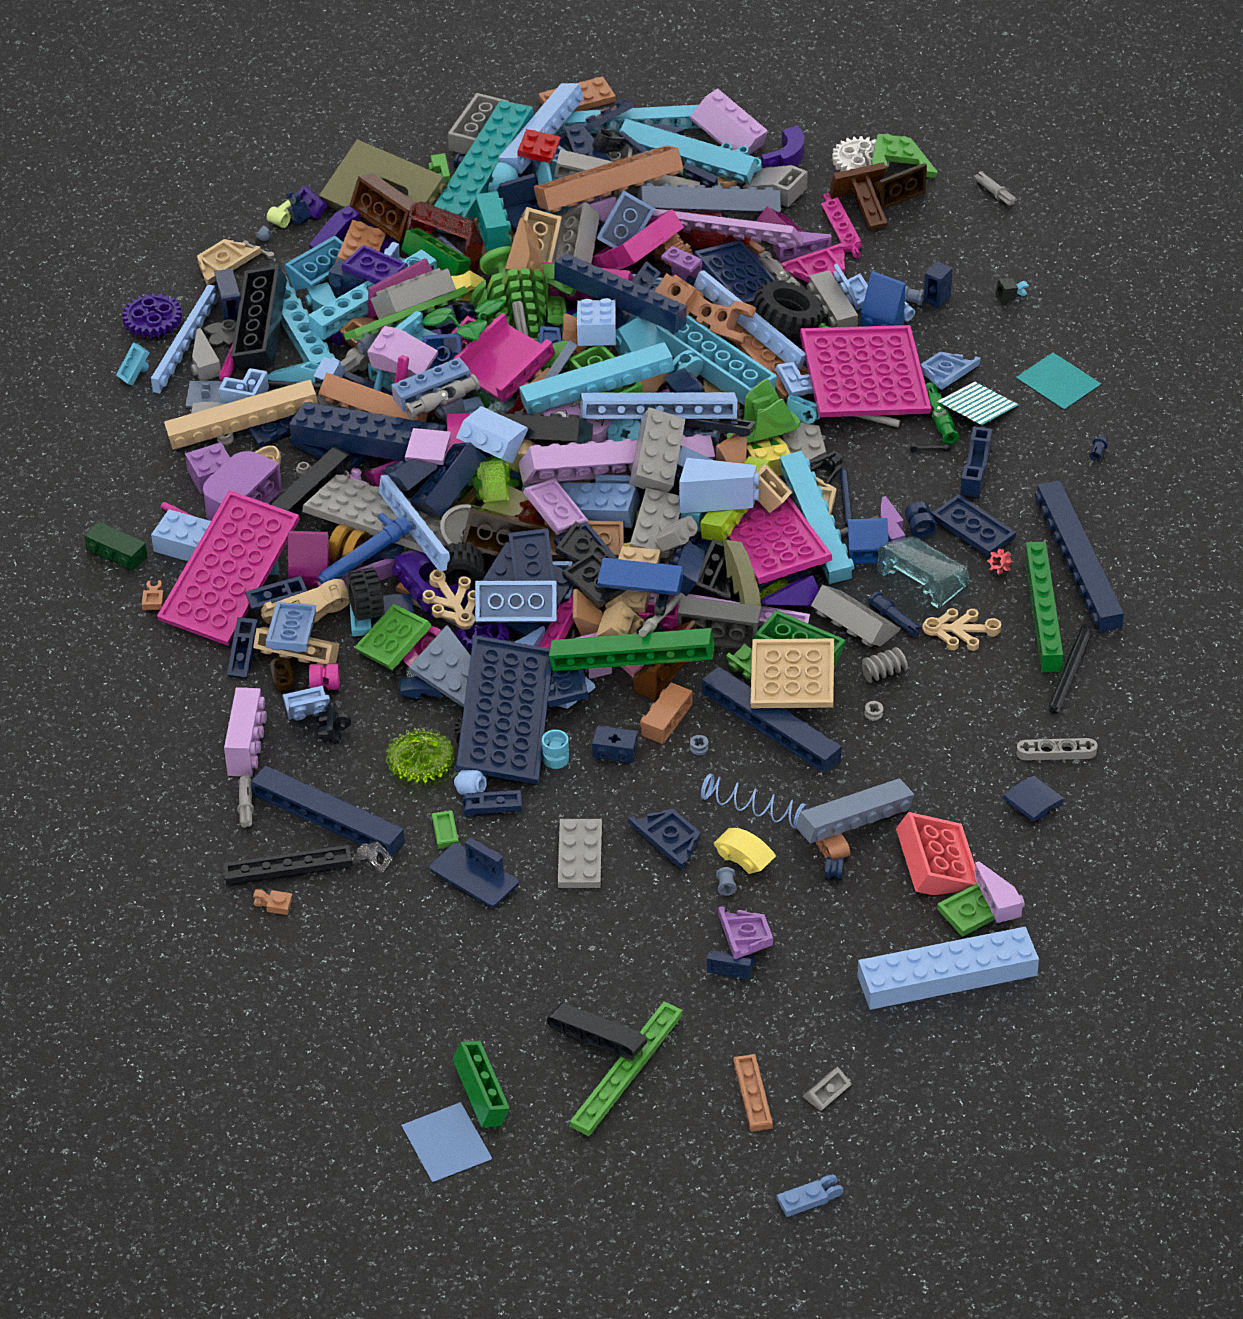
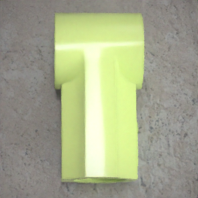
[267,200,291,228]

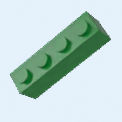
[401,228,471,276]
[452,1041,510,1127]

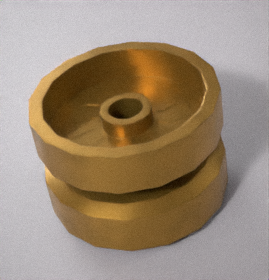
[329,524,370,571]

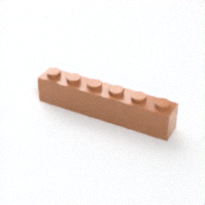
[319,372,429,422]

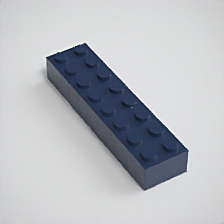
[289,402,446,462]

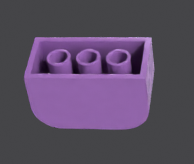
[203,451,282,521]

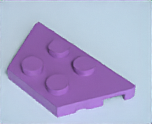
[718,907,773,959]

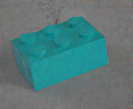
[476,191,512,252]

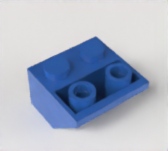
[847,518,889,564]

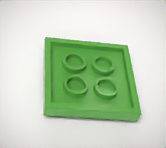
[354,604,432,670]

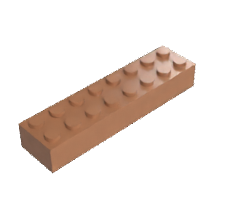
[533,145,683,212]

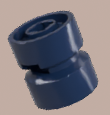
[905,501,937,539]

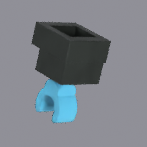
[995,278,1029,304]

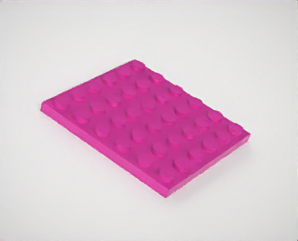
[800,325,931,417]

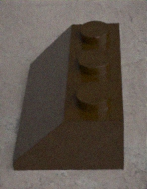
[872,163,927,210]

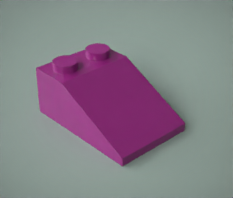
[288,531,331,591]

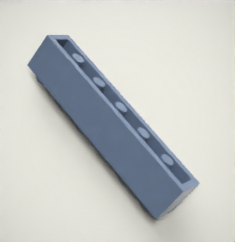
[796,778,914,843]

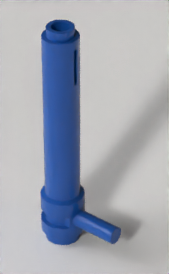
[318,513,412,584]

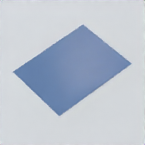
[401,1102,492,1182]

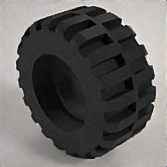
[751,280,824,345]

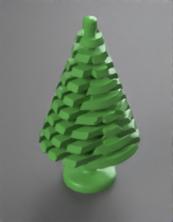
[471,246,549,379]

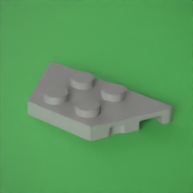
[781,422,826,461]

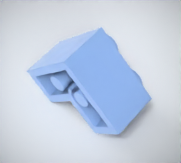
[219,368,269,404]

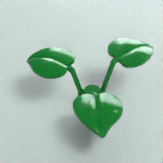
[421,299,506,343]

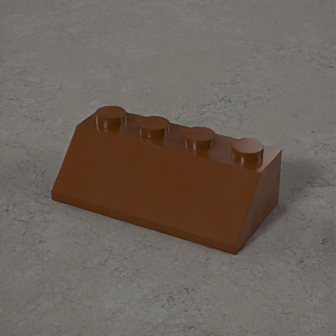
[349,173,423,242]
[633,620,696,700]

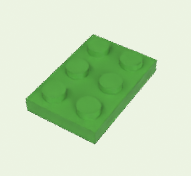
[937,883,995,937]

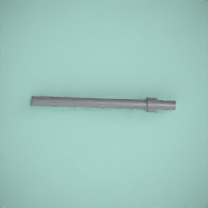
[639,593,685,637]

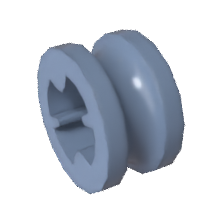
[690,735,708,755]

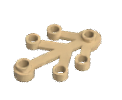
[423,569,475,630]
[922,608,1001,651]

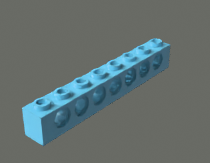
[308,250,437,340]
[281,277,335,365]

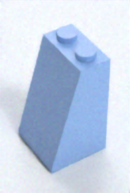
[679,458,760,513]

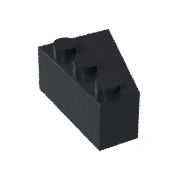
[690,539,731,601]

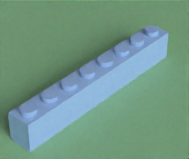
[499,83,584,173]
[581,392,737,419]

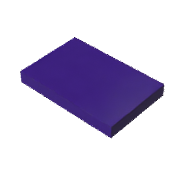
[341,245,408,284]

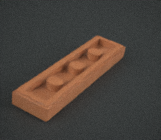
[733,1054,773,1132]

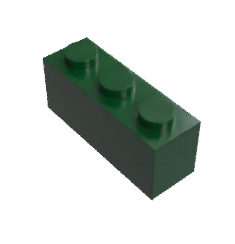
[84,522,148,571]

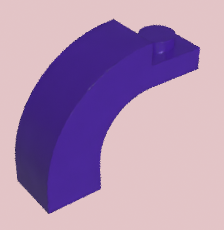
[761,126,804,168]

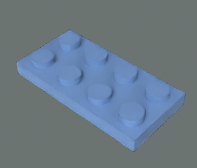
[266,602,317,652]

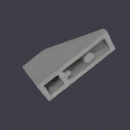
[191,328,221,381]

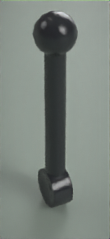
[910,444,950,452]

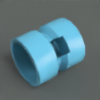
[542,730,569,769]

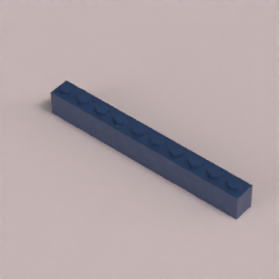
[1035,480,1124,632]

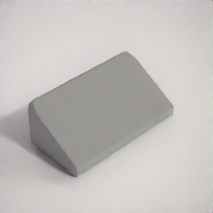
[803,1067,851,1111]

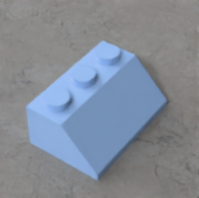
[456,406,528,464]

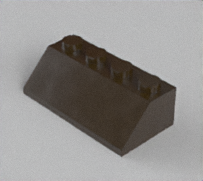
[462,505,547,556]

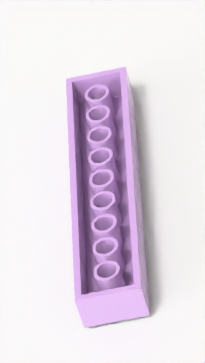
[518,434,715,485]

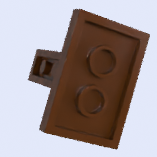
[829,162,887,230]

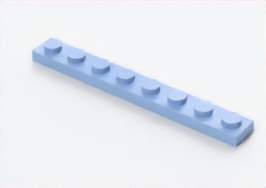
[693,270,806,370]
[151,284,218,393]
[379,475,450,571]

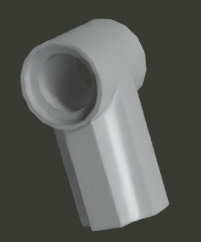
[341,348,370,373]

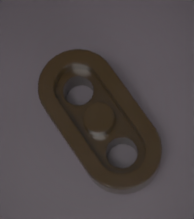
[270,657,294,691]

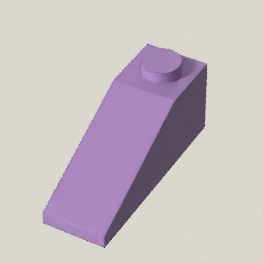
[974,862,1025,923]

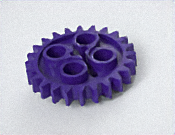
[122,293,182,339]

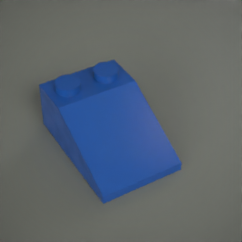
[861,271,906,327]

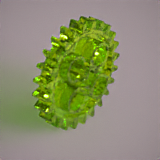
[387,727,454,783]

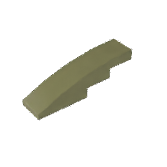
[723,540,762,609]

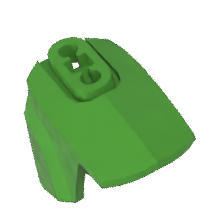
[727,379,801,443]

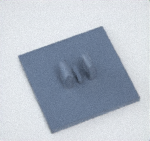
[186,381,223,408]

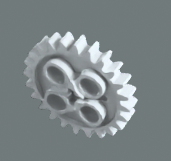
[832,136,890,172]

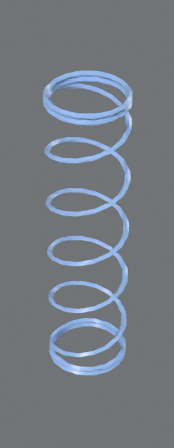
[701,774,807,829]

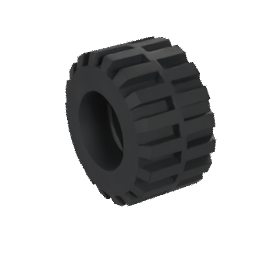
[434,542,484,590]
[347,567,384,621]

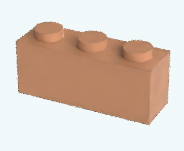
[640,683,692,744]

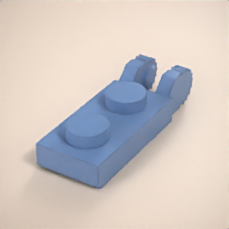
[777,1175,844,1217]

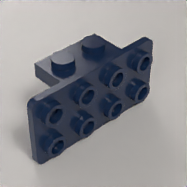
[430,837,519,908]

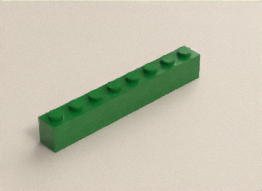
[1025,542,1063,672]
[549,628,715,671]

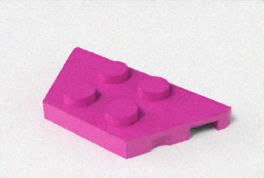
[781,243,845,283]

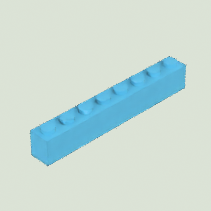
[620,119,758,184]
[520,342,674,415]
[780,451,854,584]

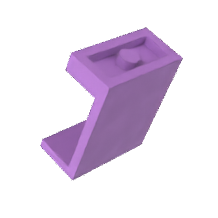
[661,246,703,281]

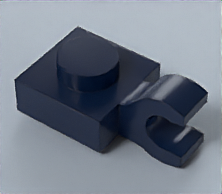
[287,191,311,224]

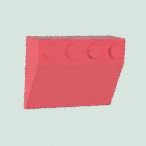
[896,812,977,895]

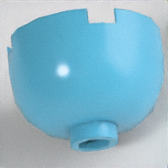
[488,162,518,193]

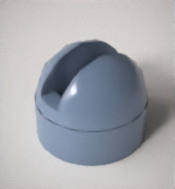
[255,226,271,241]

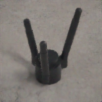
[810,451,843,484]

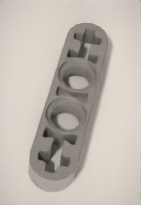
[1016,738,1098,760]

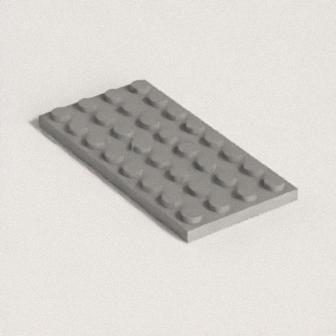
[302,474,447,553]

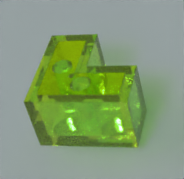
[477,460,510,503]

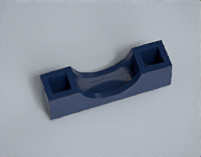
[960,426,993,498]

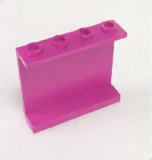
[454,313,555,403]

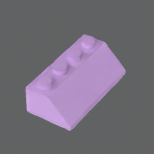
[690,88,768,155]

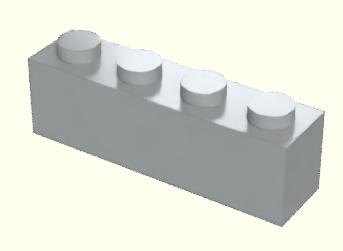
[807,270,858,328]

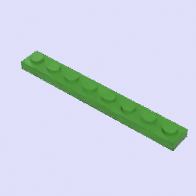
[343,286,468,341]
[570,1002,683,1136]

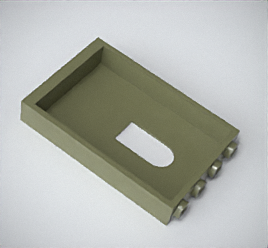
[319,140,447,229]

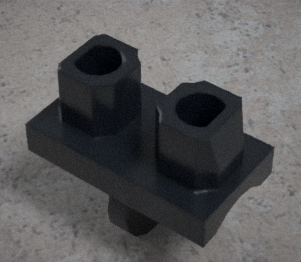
[318,703,352,744]

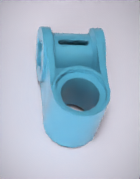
[786,396,820,424]

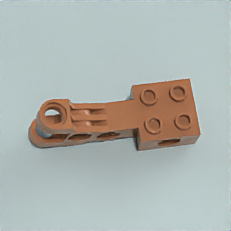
[654,274,756,344]

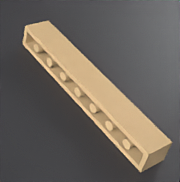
[164,379,318,450]

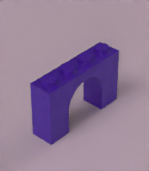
[392,551,473,619]

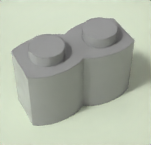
[656,516,698,551]

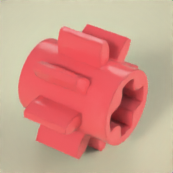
[987,549,1014,574]

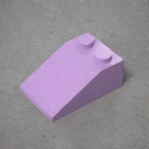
[367,326,438,377]

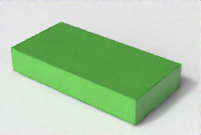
[432,811,459,849]

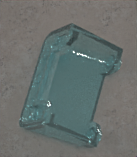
[877,536,969,609]

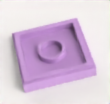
[405,428,452,465]

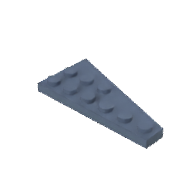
[409,625,470,707]

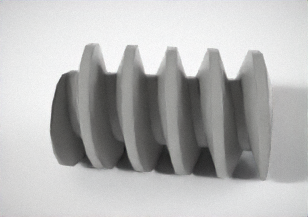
[862,647,908,683]

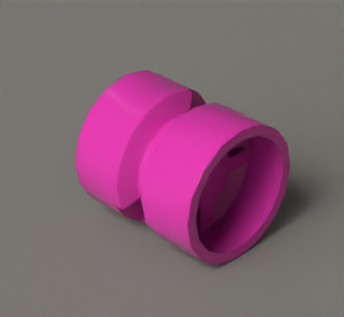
[309,664,340,690]

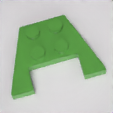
[871,134,938,178]

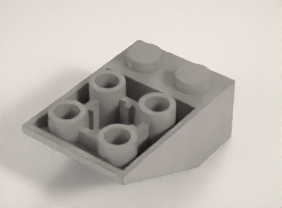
[743,165,807,207]

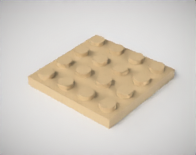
[751,638,834,708]

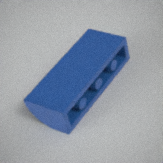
[597,558,683,596]

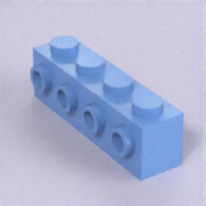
[391,357,470,412]

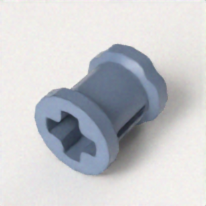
[905,286,924,306]
[716,867,737,896]

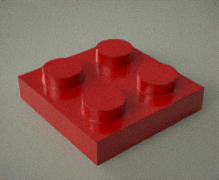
[517,129,561,164]

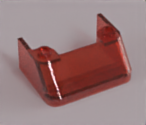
[402,201,483,272]

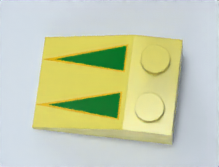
[746,436,790,476]

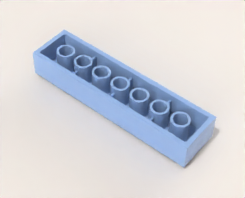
[858,927,1039,1010]

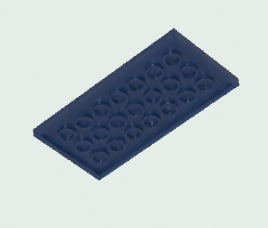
[455,635,552,784]

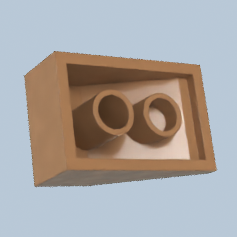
[505,218,544,280]

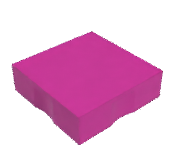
[591,209,684,270]

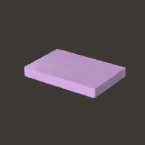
[523,478,588,535]

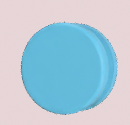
[668,350,704,377]

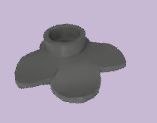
[204,319,236,346]

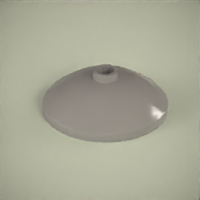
[440,505,484,554]

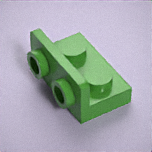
[726,644,752,683]

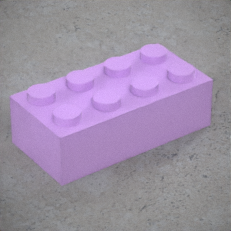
[224,688,267,777]

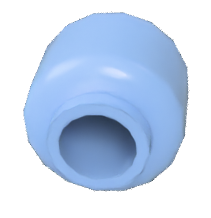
[454,770,486,796]

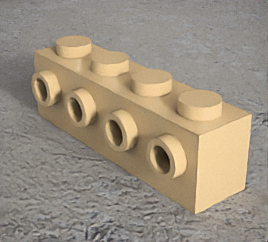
[253,627,339,667]

